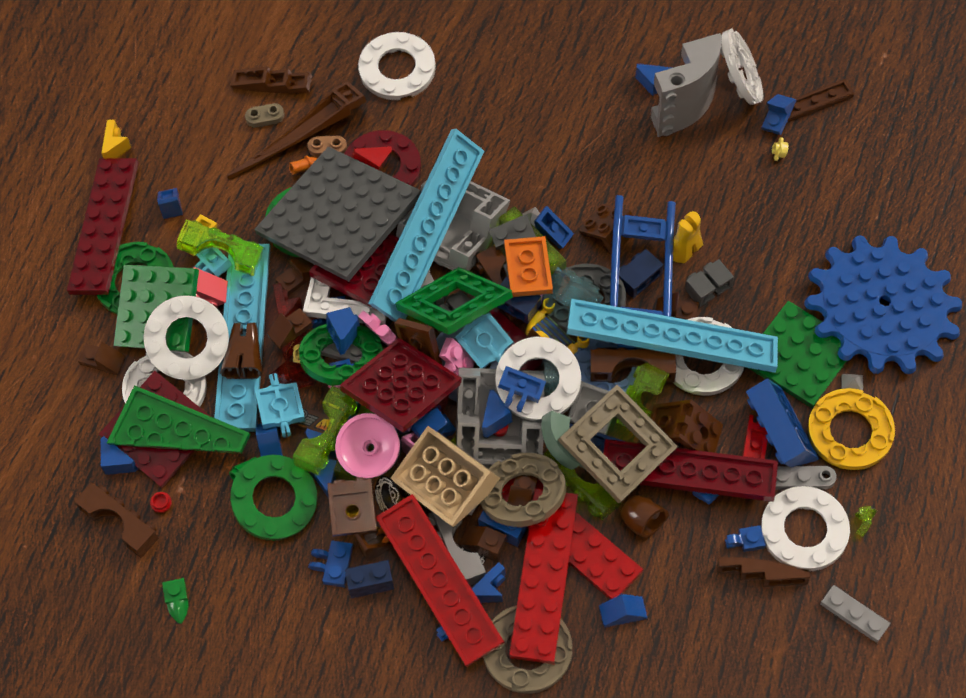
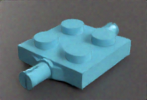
[455,312,514,368]
[255,373,305,437]

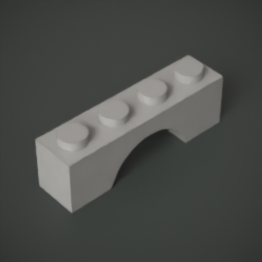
[428,510,486,586]

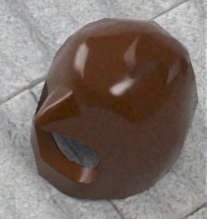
[620,495,669,537]

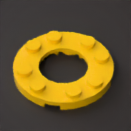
[808,388,895,470]

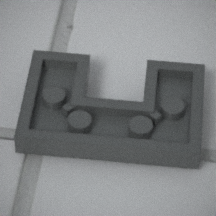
[489,214,536,276]

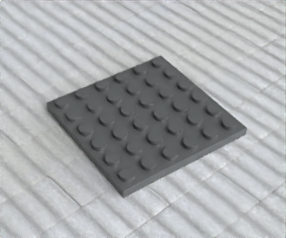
[254,146,421,282]

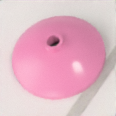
[335,413,400,478]

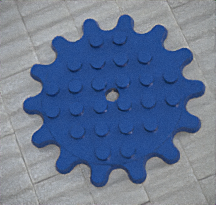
[804,235,962,374]

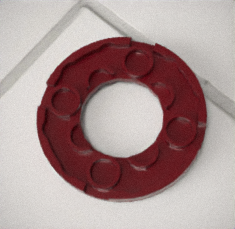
[344,130,421,187]

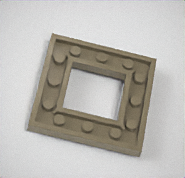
[558,385,678,503]

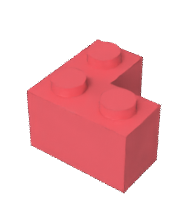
[193,267,228,308]

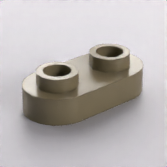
[245,103,284,128]

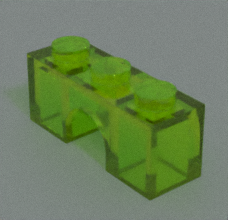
[616,363,670,427]

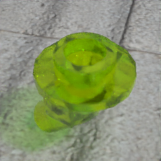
[855,506,877,537]

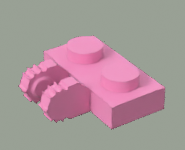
[358,310,398,347]
[439,338,475,375]

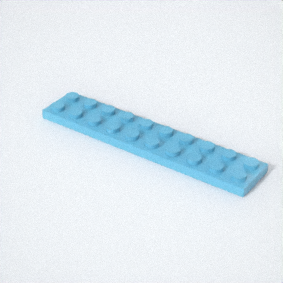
[368,129,484,322]
[214,244,271,432]
[566,298,778,373]

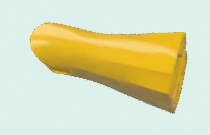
[673,211,703,263]

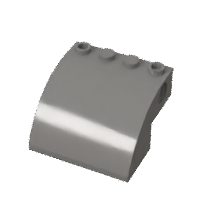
[651,33,722,137]
[396,180,510,271]
[456,367,545,465]

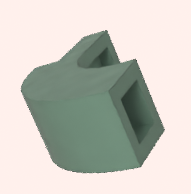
[541,410,585,470]

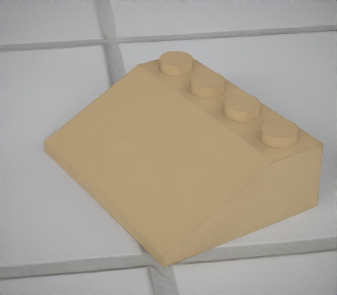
[391,426,500,527]

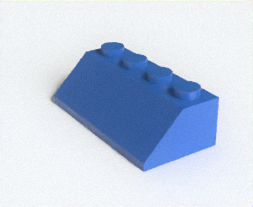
[746,378,819,468]

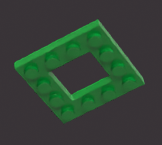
[395,267,513,335]

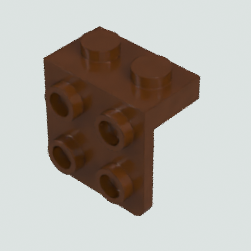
[579,204,633,254]

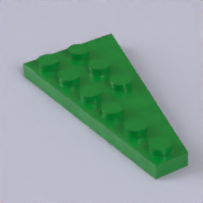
[107,385,251,454]

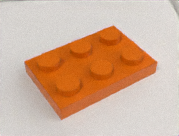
[504,236,553,297]

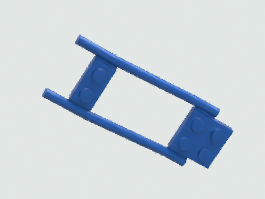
[610,195,676,350]

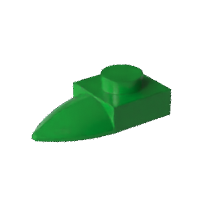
[162,578,188,624]

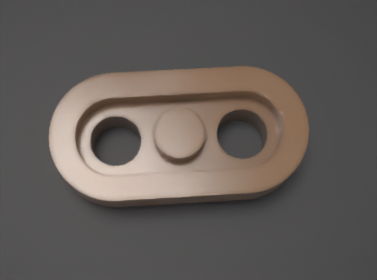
[307,136,347,157]

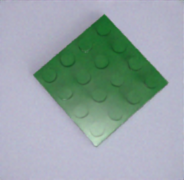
[113,265,199,352]
[749,301,847,409]

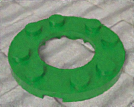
[97,242,174,314]
[299,324,383,386]
[230,455,317,541]

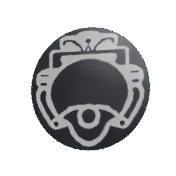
[375,476,401,512]

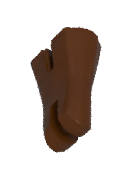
[220,323,262,379]

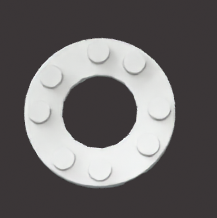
[721,29,763,105]
[358,32,435,100]
[144,296,229,380]
[673,317,744,396]
[495,337,581,421]
[122,351,207,407]
[761,486,850,571]

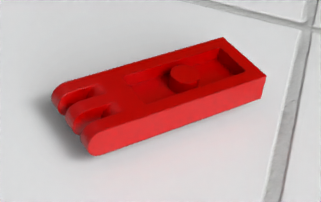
[742,414,768,459]

